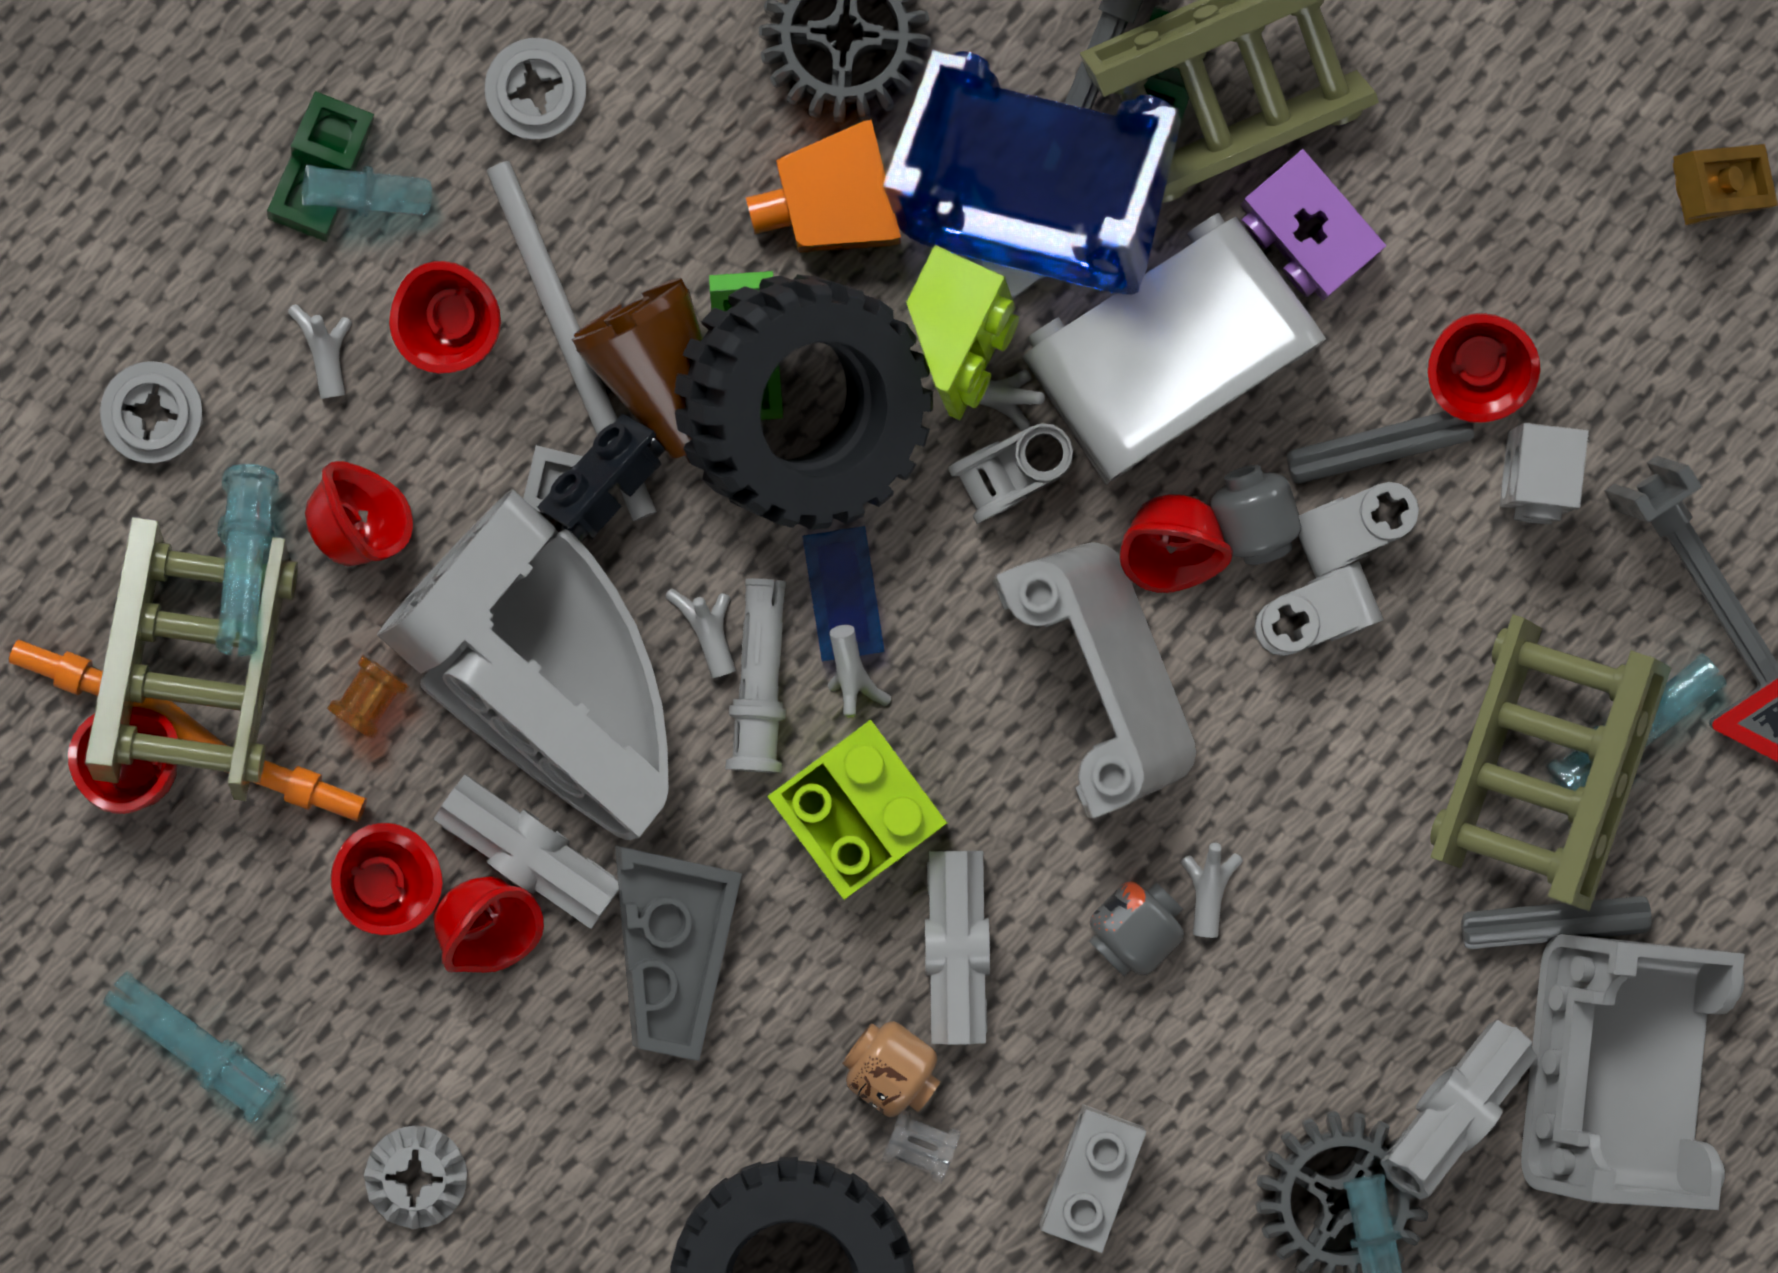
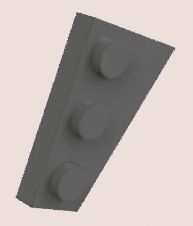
[615,845,742,1061]

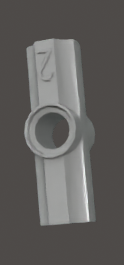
[434,774,619,929]
[925,851,990,1045]
[1380,1020,1537,1200]

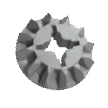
[485,38,586,140]
[100,361,203,463]
[364,1126,467,1229]

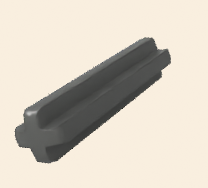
[1287,411,1474,484]
[1461,896,1652,949]

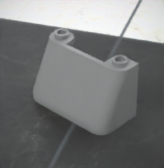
[1023,213,1326,485]
[992,542,1196,818]
[1521,934,1745,1210]

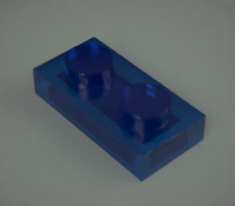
[802,526,885,662]

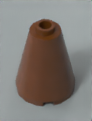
[571,278,703,464]

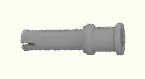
[725,578,786,773]

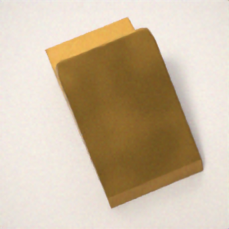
[1672,144,1778,225]

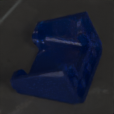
[883,50,1180,295]

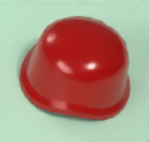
[389,261,501,373]
[1427,313,1541,423]
[305,461,413,567]
[1120,494,1233,593]
[68,707,178,814]
[331,823,442,935]
[433,877,544,973]

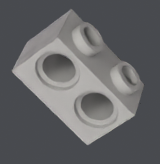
[1499,423,1589,524]
[1039,1104,1147,1253]

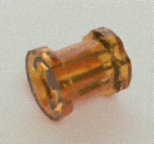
[327,654,410,739]

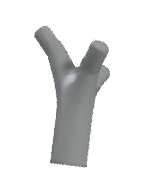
[288,304,352,399]
[979,370,1045,431]
[665,589,736,678]
[828,625,891,718]
[1181,842,1243,938]

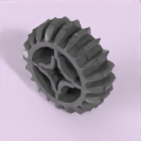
[759,0,931,124]
[1255,1111,1428,1273]

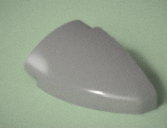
[377,489,669,840]

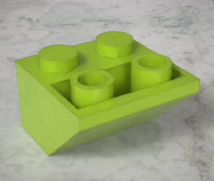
[906,245,1019,420]
[767,720,947,900]

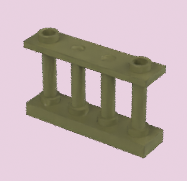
[1080,0,1379,206]
[86,517,298,801]
[1430,614,1672,912]

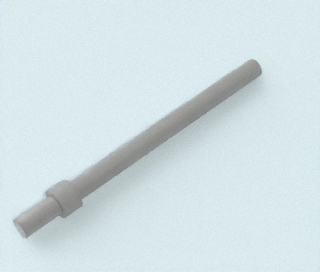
[486,161,657,522]

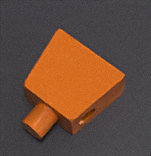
[746,119,901,253]

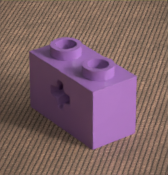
[1241,149,1387,301]

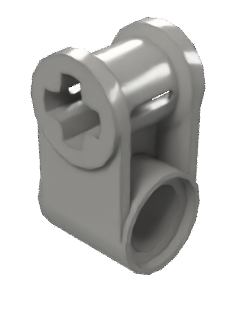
[948,423,1073,524]
[1298,482,1419,578]
[1254,561,1384,656]

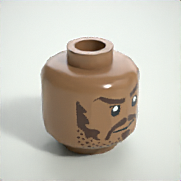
[842,1021,941,1117]

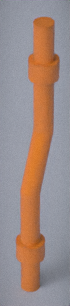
[9,639,367,822]

